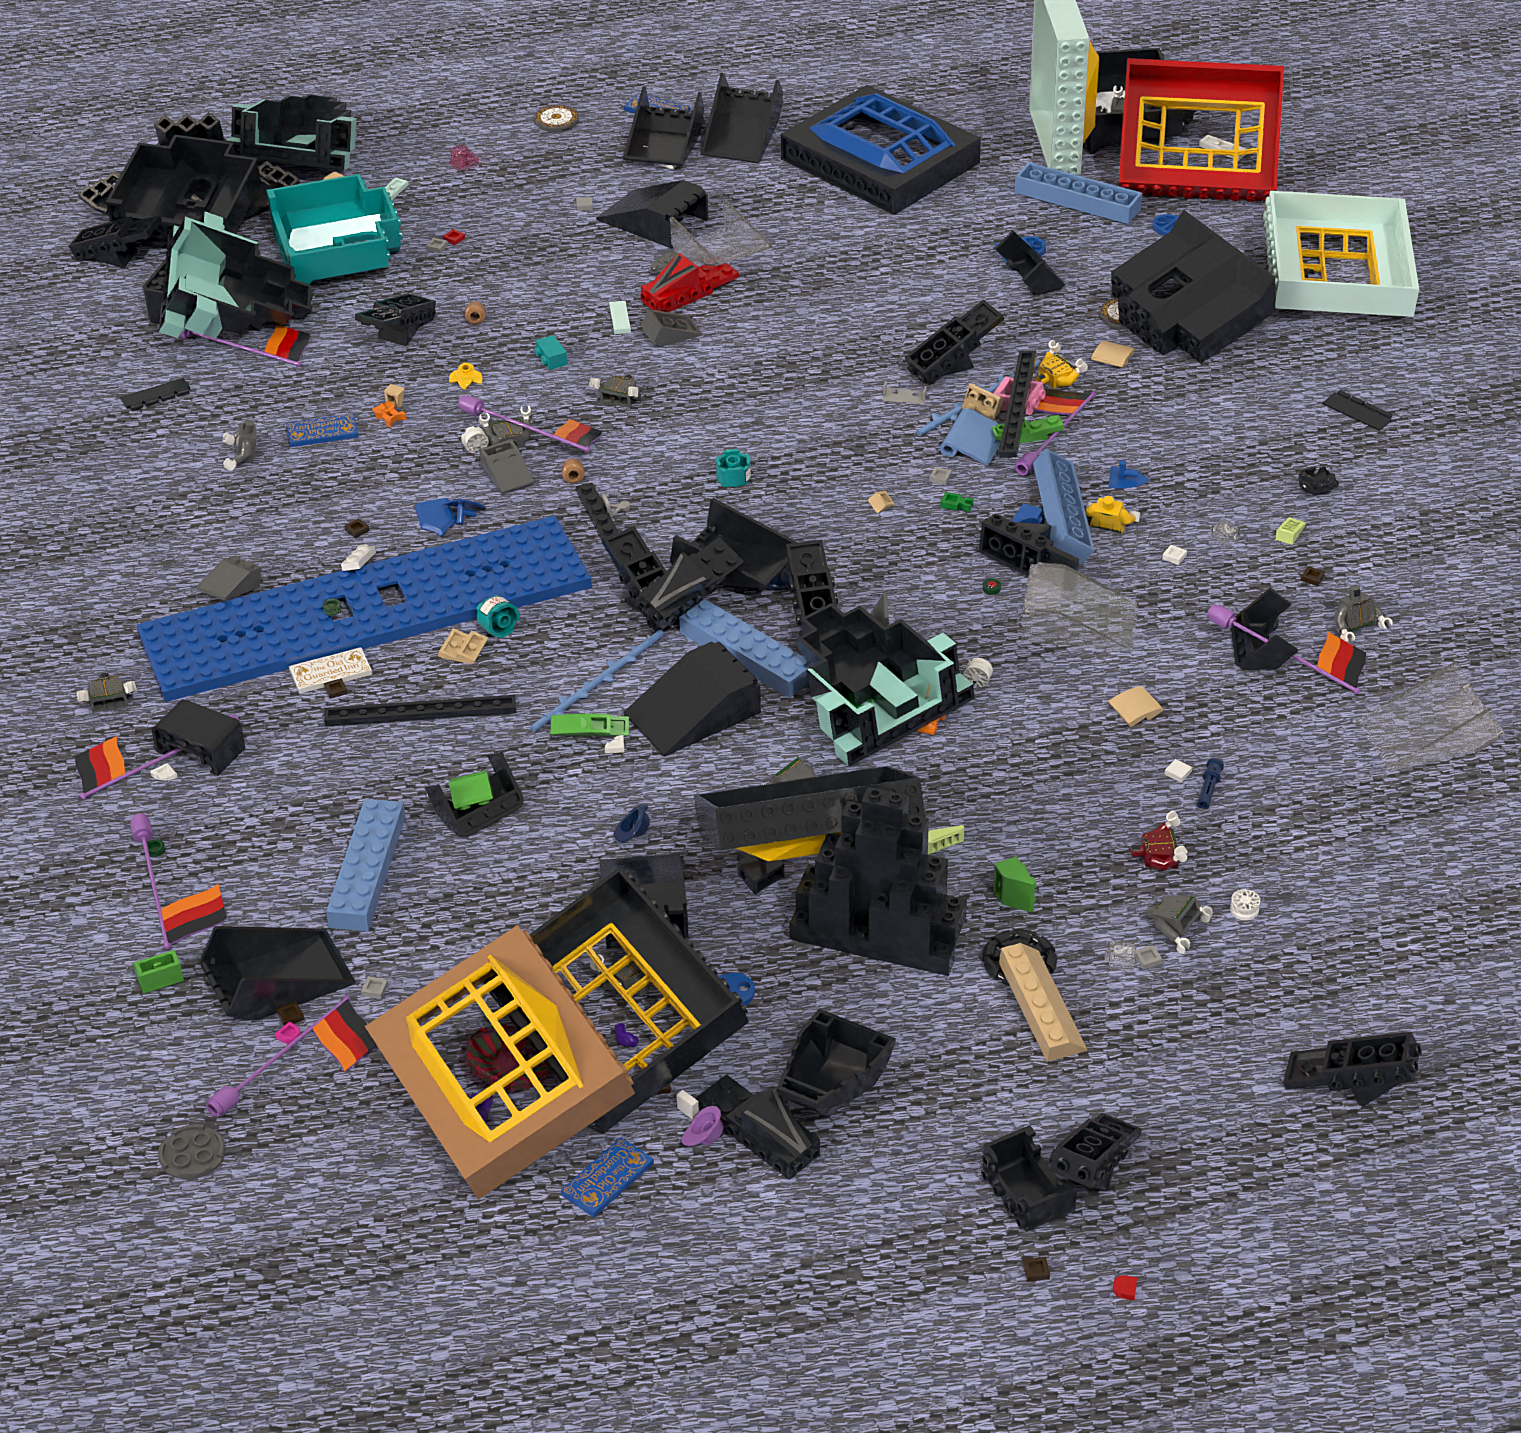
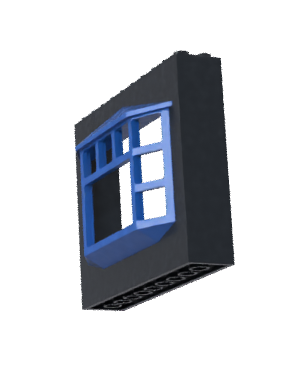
[780,85,981,215]

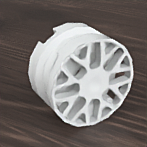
[461,426,488,453]
[963,658,993,687]
[1230,889,1260,920]

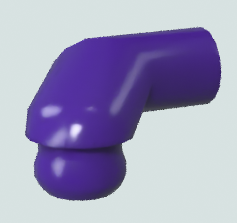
[615,1023,639,1047]

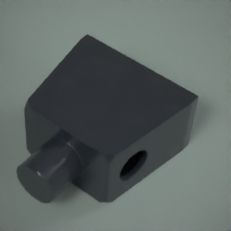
[737,851,785,894]

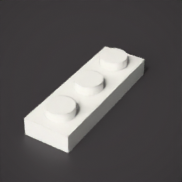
[1199,135,1246,161]
[341,544,376,571]

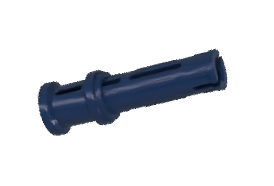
[1197,758,1224,809]

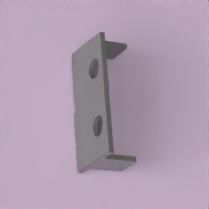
[882,381,928,404]

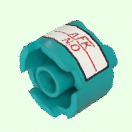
[716,449,751,487]
[477,595,520,638]

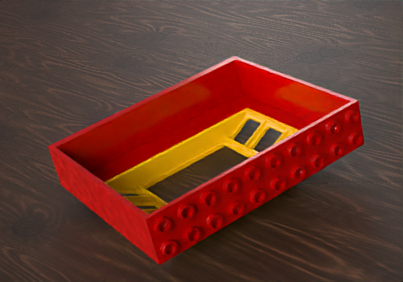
[1118,58,1284,203]

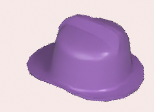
[682,1106,723,1146]

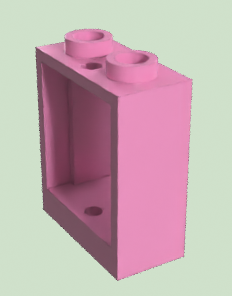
[993,376,1045,415]

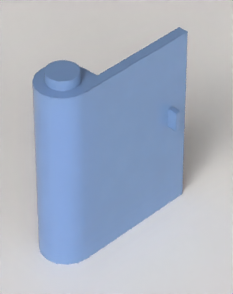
[940,408,1001,465]

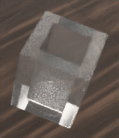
[1211,519,1240,549]
[1105,941,1135,971]

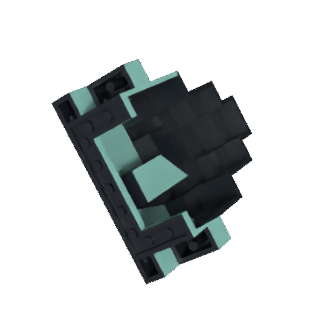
[225,94,356,171]
[159,212,313,338]
[797,603,975,767]

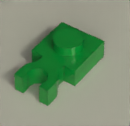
[940,492,974,512]

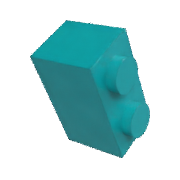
[534,335,568,370]

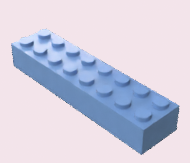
[1015,162,1142,224]
[1033,448,1095,565]
[679,599,812,698]
[326,799,405,931]

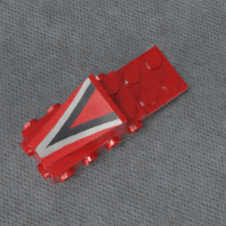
[640,253,739,312]

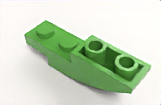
[992,415,1064,443]
[550,714,629,737]

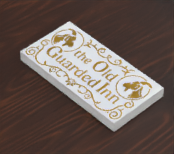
[289,647,372,694]

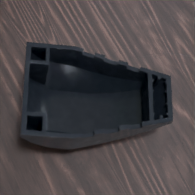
[777,1009,896,1115]

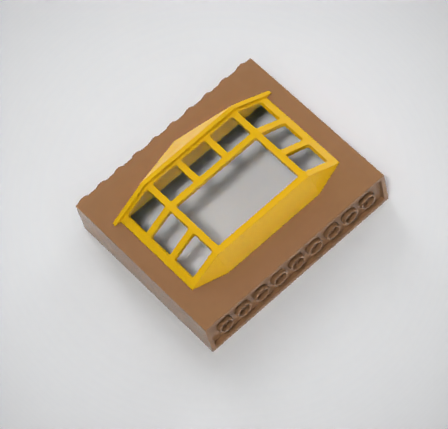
[365,925,635,1200]

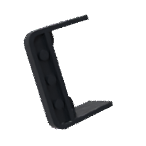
[994,230,1066,295]
[1231,588,1298,670]
[425,752,524,836]

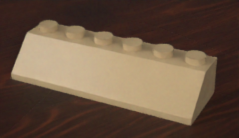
[999,943,1087,1062]

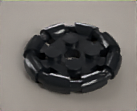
[982,929,1058,986]

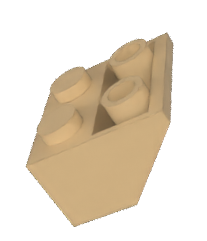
[962,383,1004,421]

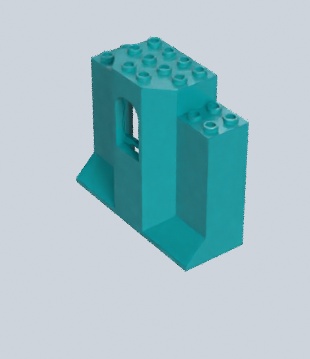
[267,174,403,284]

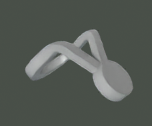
[601,493,631,517]

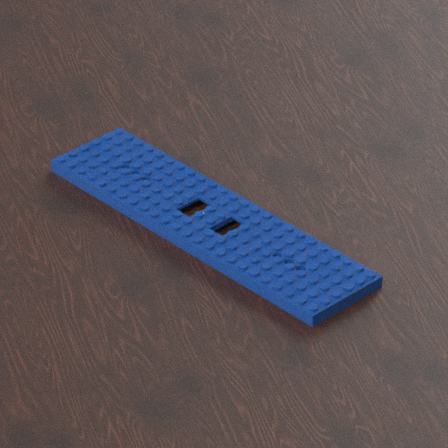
[136,516,592,702]

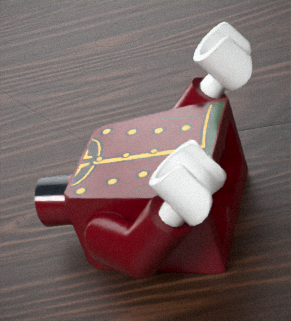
[1131,811,1187,871]

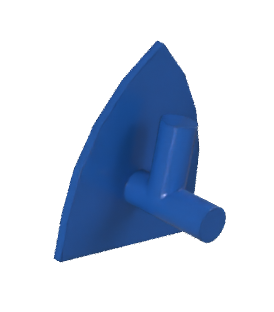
[1108,460,1150,489]
[442,498,486,524]

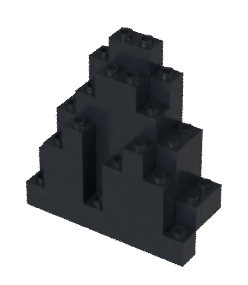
[789,787,967,976]

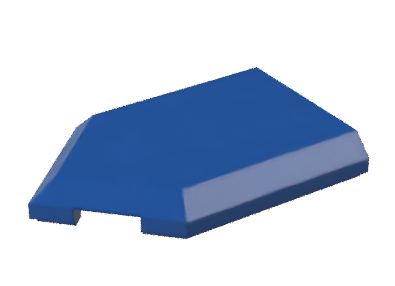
[415,498,456,536]

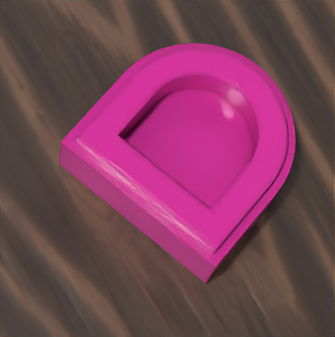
[275,1021,301,1044]

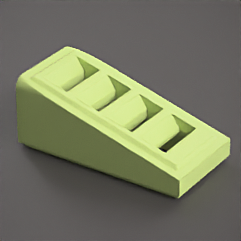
[1276,517,1306,545]
[928,825,964,855]

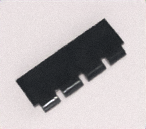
[120,378,190,411]
[1322,390,1392,431]

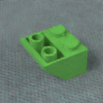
[449,770,493,810]
[993,856,1037,912]
[132,950,184,994]

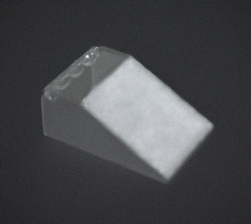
[670,200,772,266]
[1021,562,1139,653]
[1356,661,1503,773]

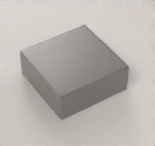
[576,197,593,211]
[426,238,448,253]
[929,467,952,485]
[1134,945,1163,969]
[361,976,388,999]

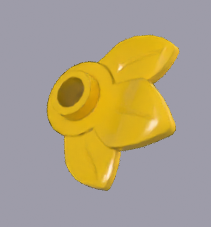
[449,363,483,389]

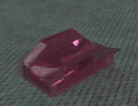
[449,144,479,170]

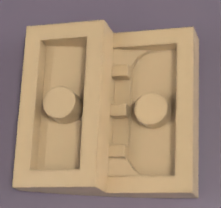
[1091,340,1135,367]
[438,628,488,664]
[1108,686,1163,727]

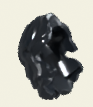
[1298,466,1339,495]

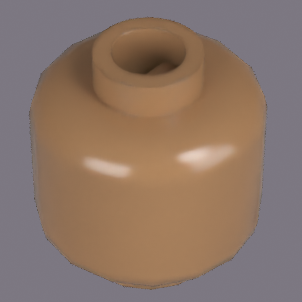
[465,301,486,325]
[562,458,585,484]

